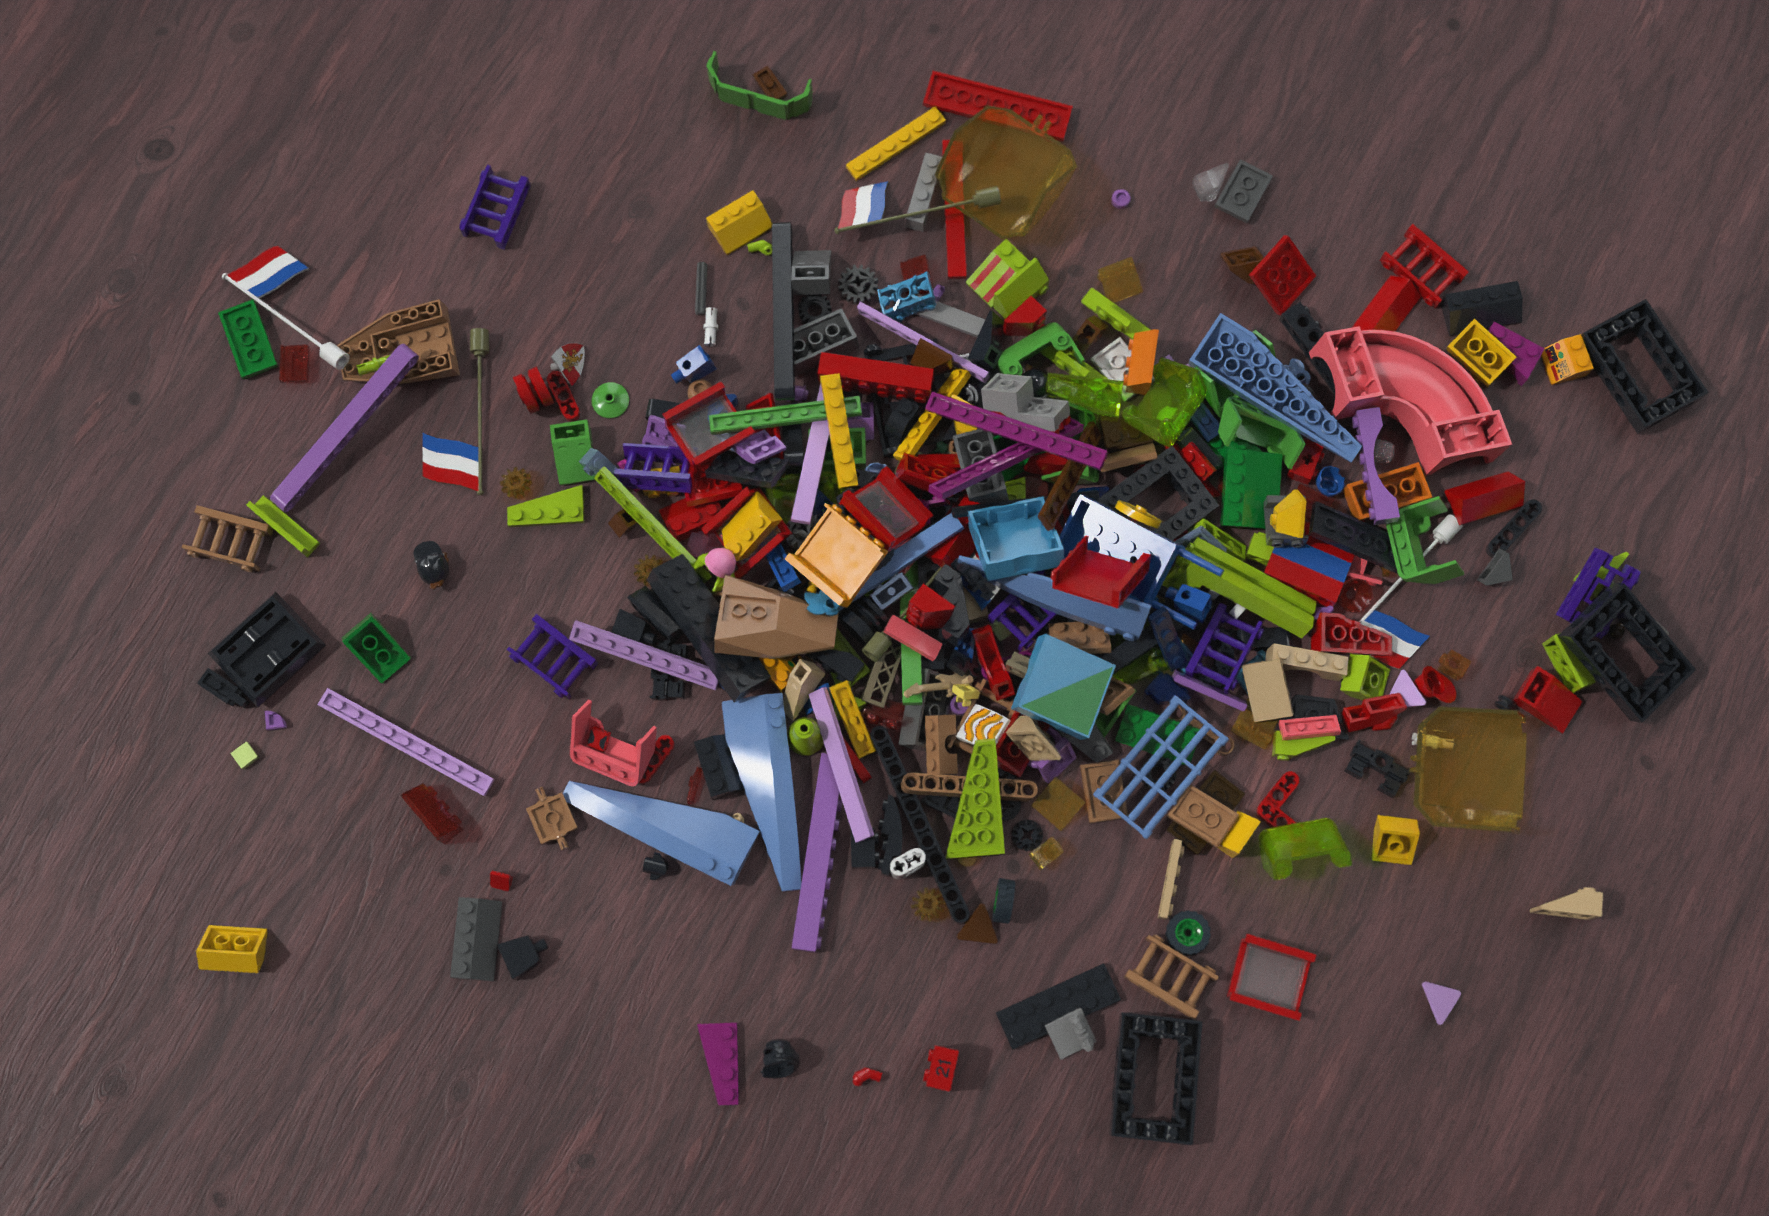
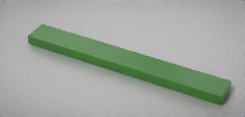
[709,396,862,435]
[900,561,922,705]

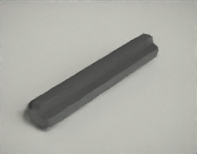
[695,262,707,315]

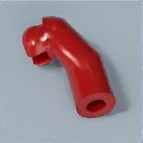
[1371,715,1398,731]
[853,1067,882,1086]

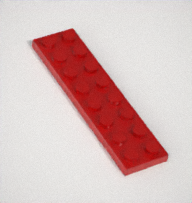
[923,71,1073,141]

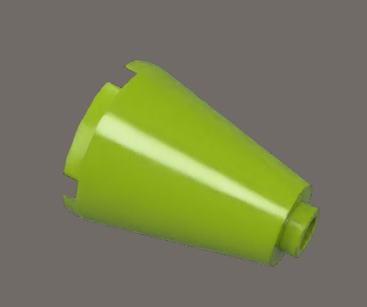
[787,717,824,756]

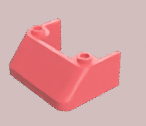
[570,700,657,786]

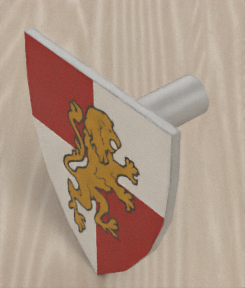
[550,343,585,386]

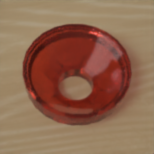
[1338,578,1373,613]

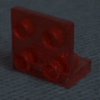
[863,696,905,730]

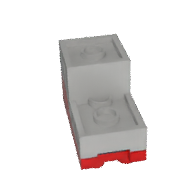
[981,373,1071,434]

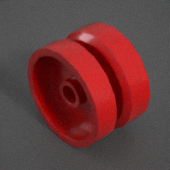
[512,366,554,414]

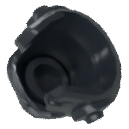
[760,1038,800,1079]

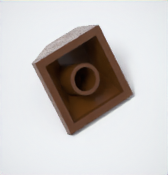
[1220,246,1264,285]
[910,338,955,376]

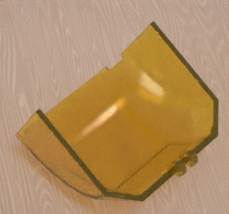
[935,106,1078,240]
[1410,706,1527,834]

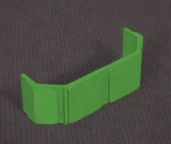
[707,51,813,120]

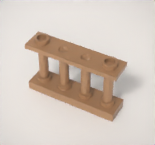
[182,505,274,573]
[946,679,1015,754]
[1123,934,1219,1019]

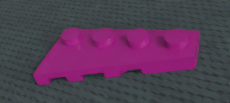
[697,1023,739,1105]

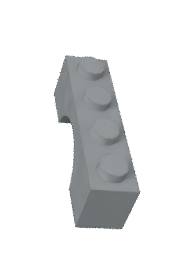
[905,153,943,232]

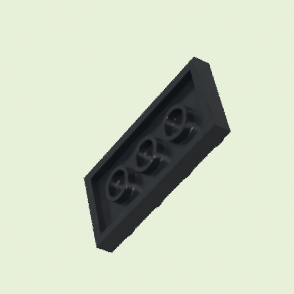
[705,450,790,488]

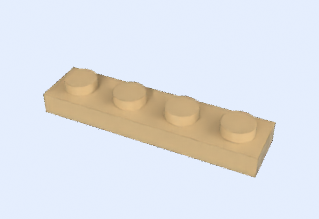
[1157,839,1184,920]

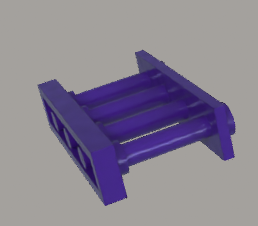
[459,165,531,250]
[614,443,699,493]
[987,569,1058,652]
[1185,603,1264,694]
[507,614,598,699]

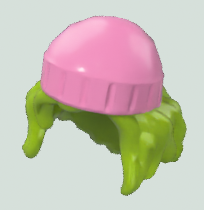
[692,548,736,593]

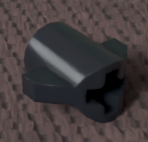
[643,852,669,880]

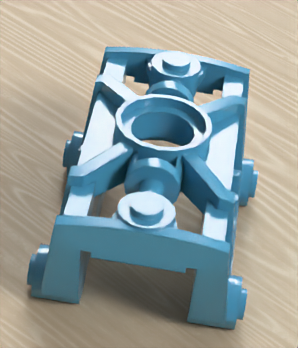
[877,271,936,322]

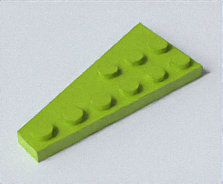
[946,738,1005,859]

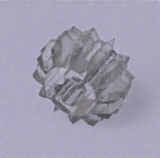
[1373,439,1395,464]

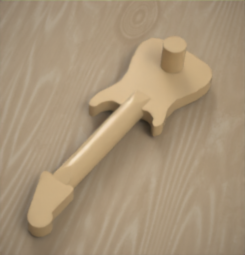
[904,673,973,698]

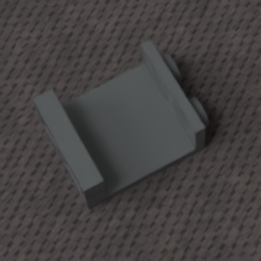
[1264,495,1309,548]

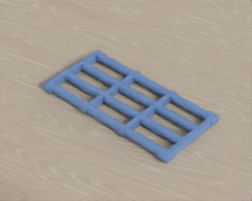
[1093,695,1229,839]

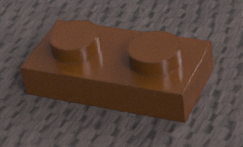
[752,65,788,100]

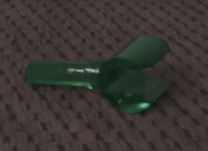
[929,441,949,454]

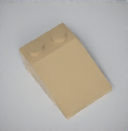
[1005,716,1061,761]
[1530,887,1603,920]

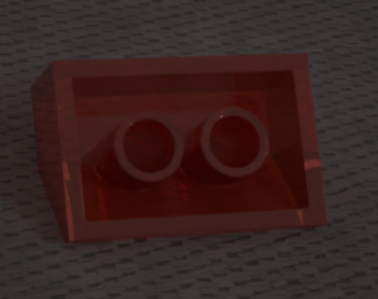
[400,783,464,845]

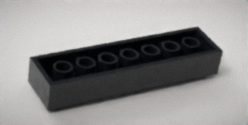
[647,554,771,703]

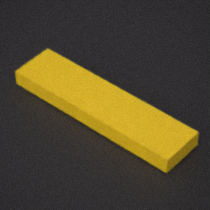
[829,680,876,759]

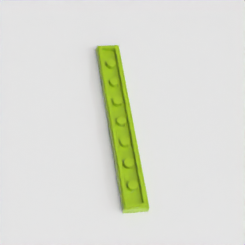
[594,466,712,584]

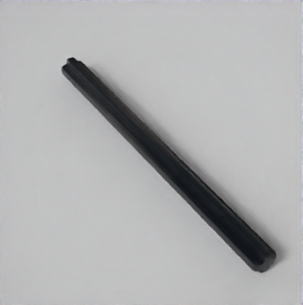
[951,490,1100,518]

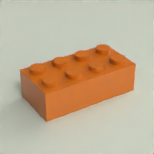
[1343,462,1432,523]

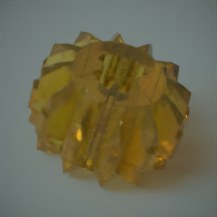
[500,467,533,500]
[634,555,663,586]
[911,888,945,922]

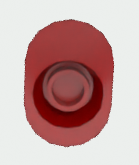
[1413,666,1456,703]

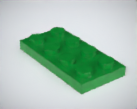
[218,299,279,380]
[1115,704,1200,765]

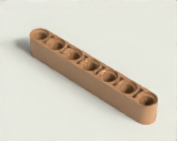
[901,773,1038,802]

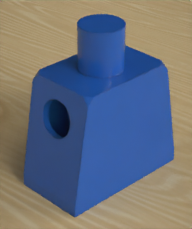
[671,345,717,384]
[1165,584,1211,624]

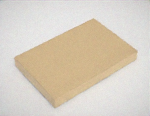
[1242,658,1294,722]

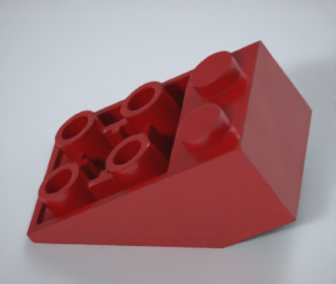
[1512,666,1582,734]

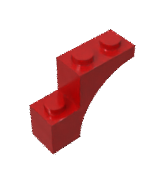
[971,624,1015,701]

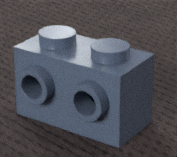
[579,448,618,488]
[870,572,915,611]

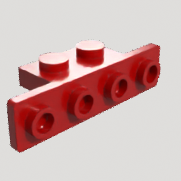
[1163,438,1220,499]

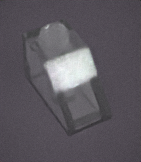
[1192,163,1229,202]

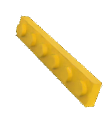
[846,107,946,181]
[893,368,971,461]
[820,373,858,489]

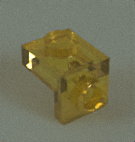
[1028,836,1064,870]

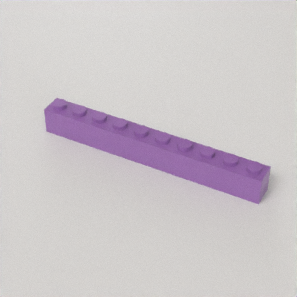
[792,753,842,953]

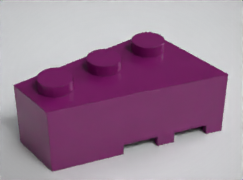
[1488,322,1545,387]

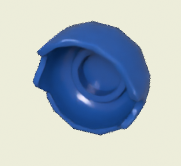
[1316,466,1345,497]

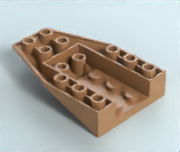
[337,299,460,384]
[714,575,838,659]

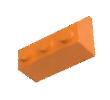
[1123,329,1159,395]

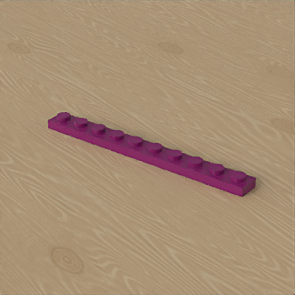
[925,392,1108,470]
[929,418,1083,500]

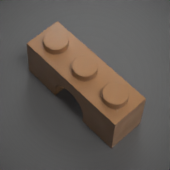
[925,715,958,775]

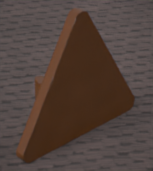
[956,903,998,944]

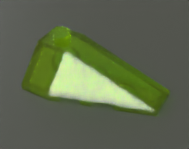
[1046,373,1123,418]

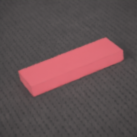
[883,615,943,661]
[1278,715,1341,740]

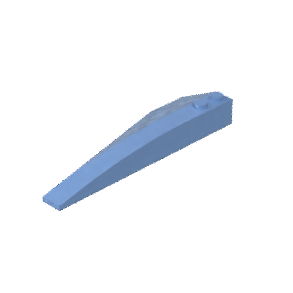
[1188,313,1362,463]
[958,555,1151,641]
[721,693,801,892]
[563,781,760,886]

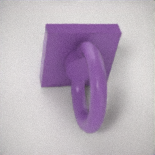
[1028,726,1077,784]

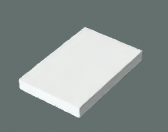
[1090,337,1155,402]

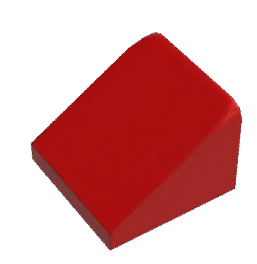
[490,870,513,891]

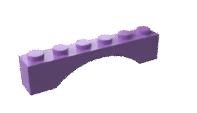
[1352,407,1400,525]

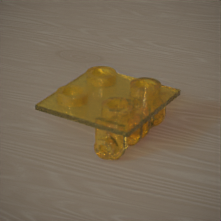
[1097,256,1143,303]
[1231,698,1280,750]
[1031,777,1086,831]

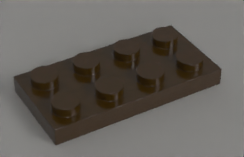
[1166,769,1245,855]

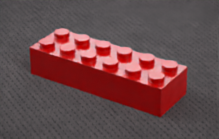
[817,352,934,403]

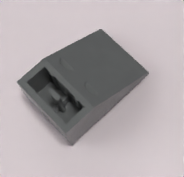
[791,250,831,295]

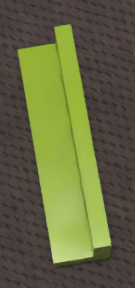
[246,495,320,558]

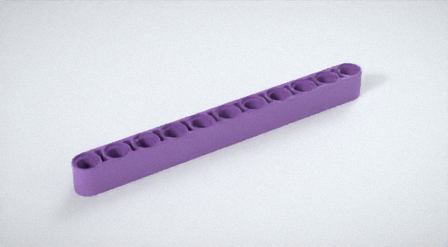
[270,343,419,512]

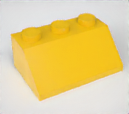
[706,190,772,255]
[1446,319,1516,387]
[722,491,783,561]
[196,925,268,973]

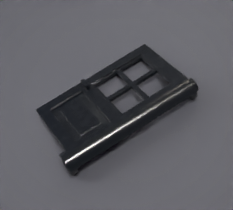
[863,338,956,458]

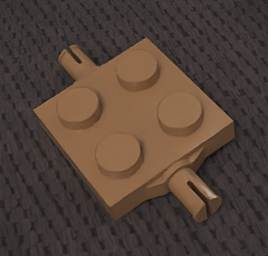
[526,787,578,850]

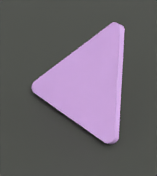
[1390,670,1427,707]
[1422,982,1461,1025]

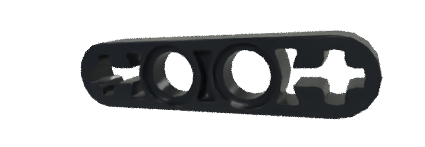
[1486,499,1542,558]

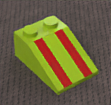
[966,239,1030,308]

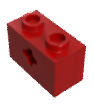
[1286,438,1324,485]

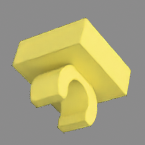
[952,684,980,707]

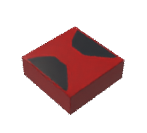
[587,726,611,752]

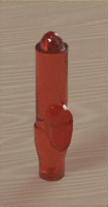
[686,767,702,805]

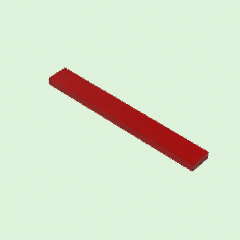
[942,139,966,279]

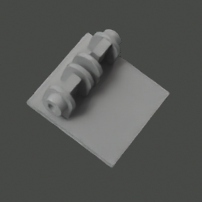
[1045,1007,1096,1060]

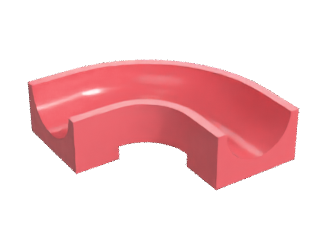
[1309,326,1512,476]

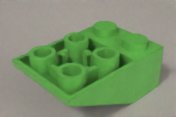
[550,420,595,485]

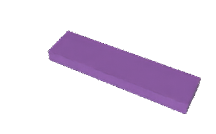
[1172,670,1247,711]

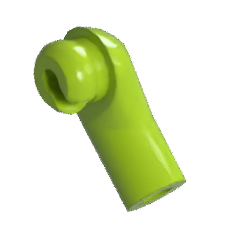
[747,240,772,256]

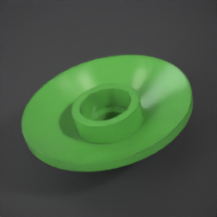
[592,382,629,419]

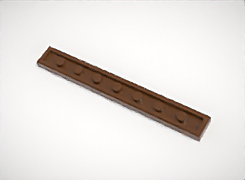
[1037,421,1102,531]

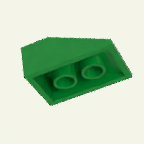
[342,613,411,684]

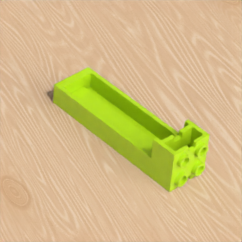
[1172,537,1317,638]

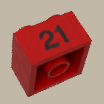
[923,1045,959,1092]

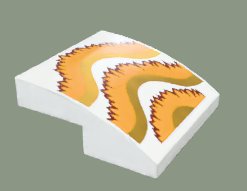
[956,704,1010,745]

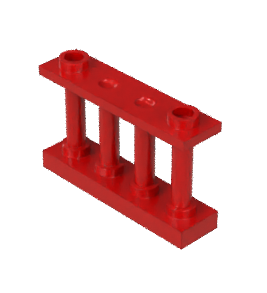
[1380,224,1469,309]

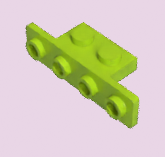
[1081,288,1150,339]
[1040,345,1109,395]

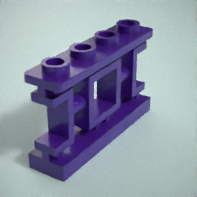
[1556,548,1641,639]

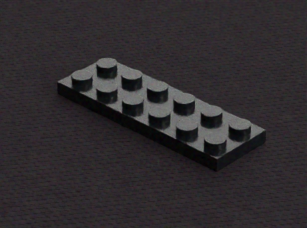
[1308,501,1398,574]
[996,963,1121,1050]

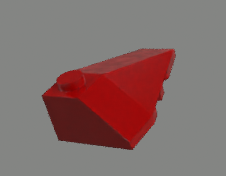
[1311,612,1392,656]

